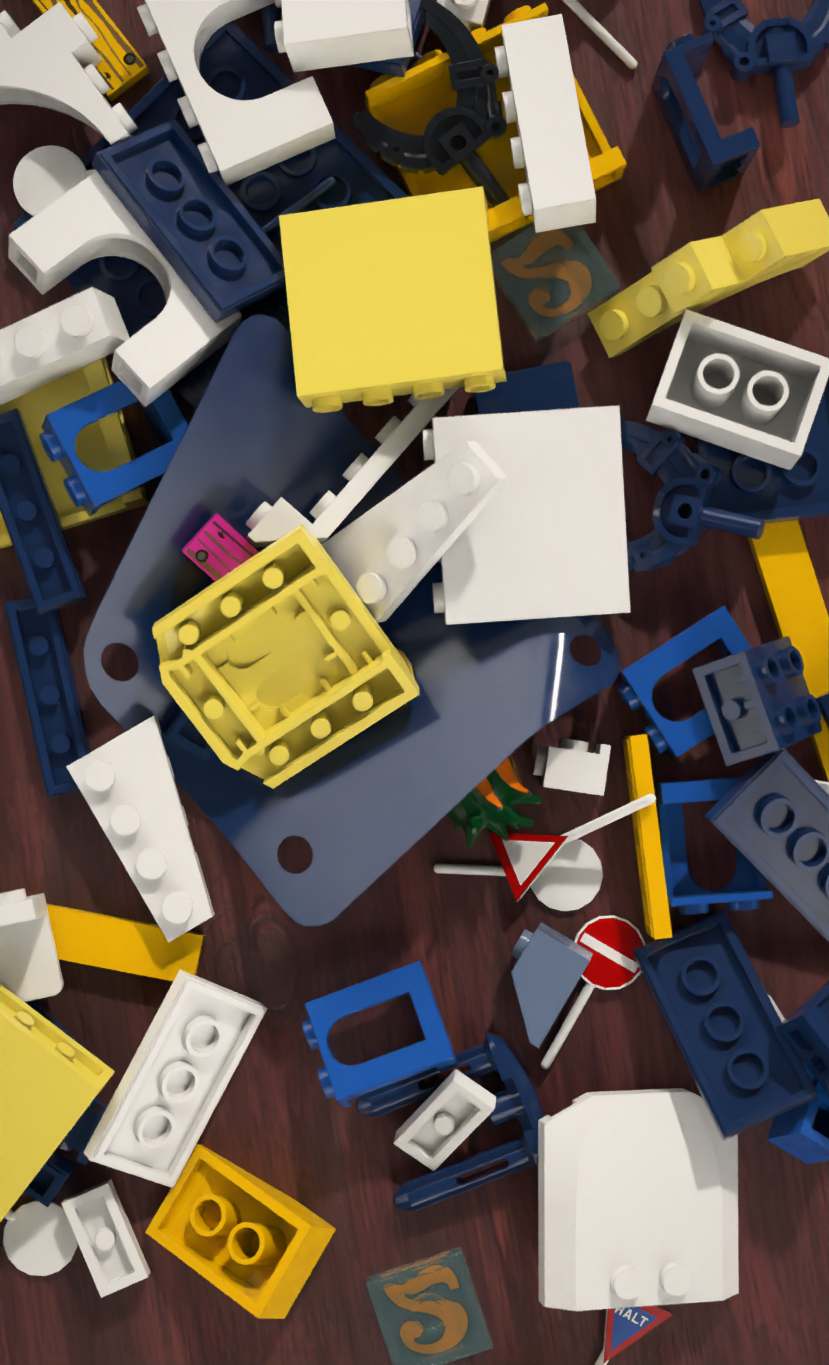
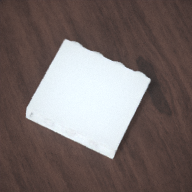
[422,405,630,625]

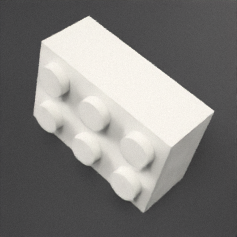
[646,309,829,470]

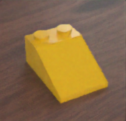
[145,1144,336,1319]

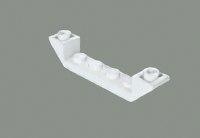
[245,388,458,547]

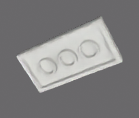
[83,969,268,1188]

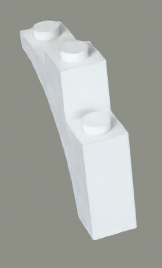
[0,2,138,146]

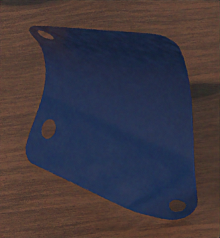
[83,314,620,927]

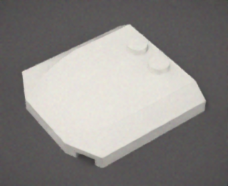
[538,1088,739,1311]

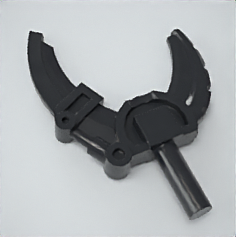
[351,0,511,208]

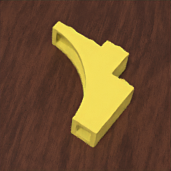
[588,198,829,358]

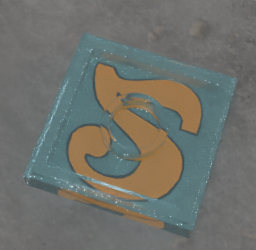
[491,225,621,344]
[366,1246,493,1365]

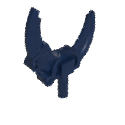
[699,0,829,128]
[620,420,765,572]

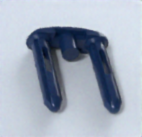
[355,1033,544,1212]

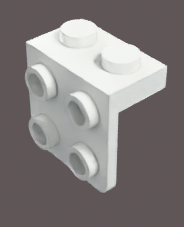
[0,888,64,1002]

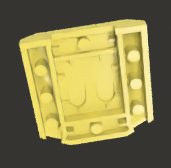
[152,524,419,789]

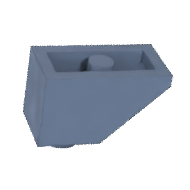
[510,922,593,1048]

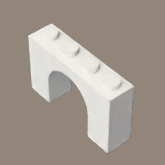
[137,0,335,185]
[274,0,414,72]
[8,171,242,407]

